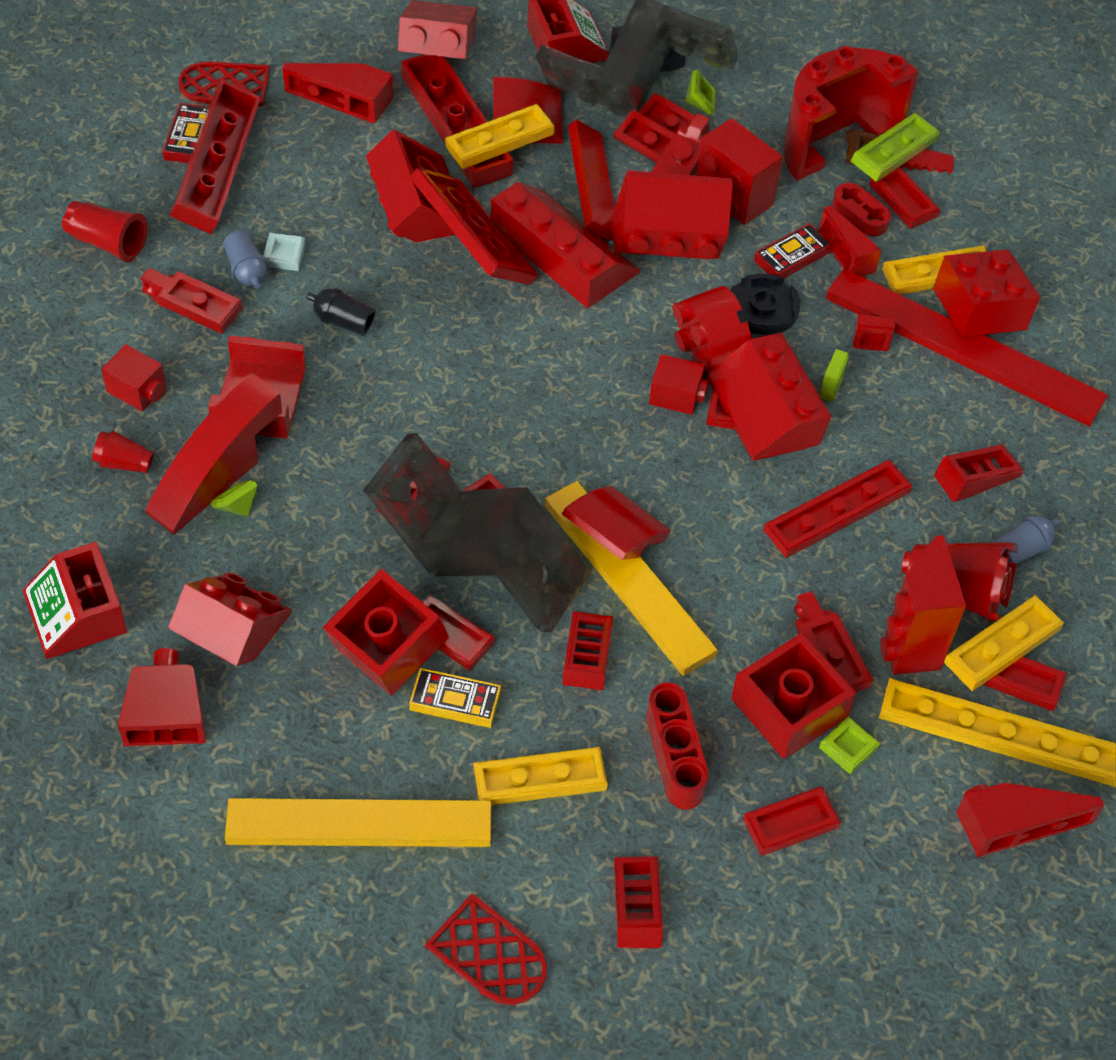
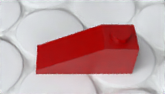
[282,63,393,124]
[956,783,1105,857]

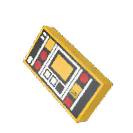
[409,668,501,728]

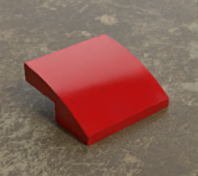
[493,77,563,144]
[613,93,710,163]
[561,486,671,560]

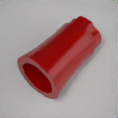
[62,201,148,263]

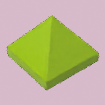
[685,69,716,115]
[210,480,258,516]

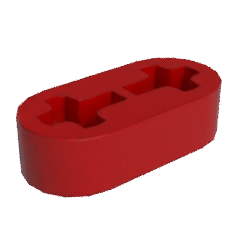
[832,183,891,237]

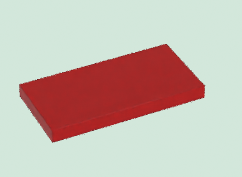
[409,168,538,285]

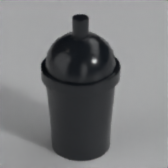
[306,288,376,336]

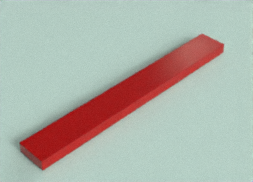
[825,268,1108,427]

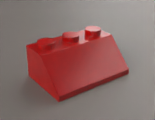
[366,129,455,243]
[610,170,733,259]
[706,333,831,461]
[880,535,966,675]

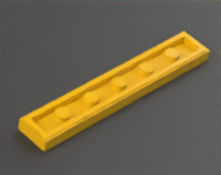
[544,481,718,676]
[879,678,1116,787]
[225,798,491,847]

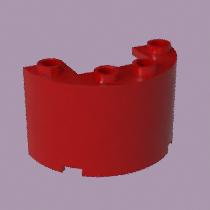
[783,46,919,181]

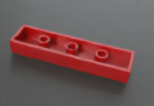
[401,54,513,188]
[169,79,261,234]

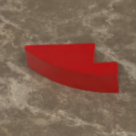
[145,372,282,535]

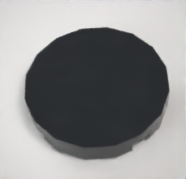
[730,273,801,336]

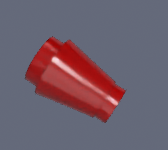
[92,430,154,474]

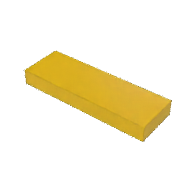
[445,104,554,169]
[882,245,986,294]
[944,595,1064,691]
[473,747,608,805]

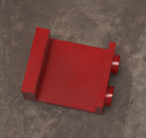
[208,335,306,439]

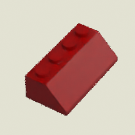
[491,182,640,309]

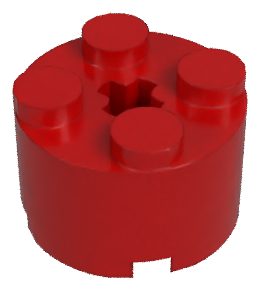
[672,286,751,373]

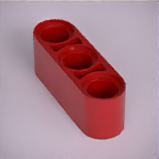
[646,682,709,809]

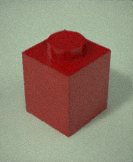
[101,344,166,412]
[649,354,709,415]

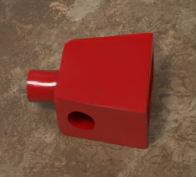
[118,648,206,747]

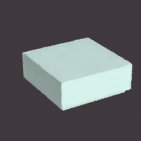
[263,233,306,271]

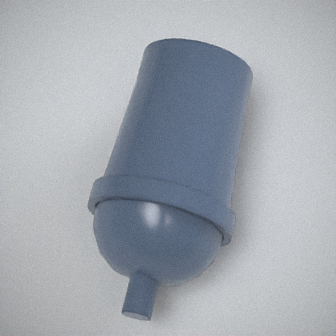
[223,231,268,289]
[994,516,1060,564]

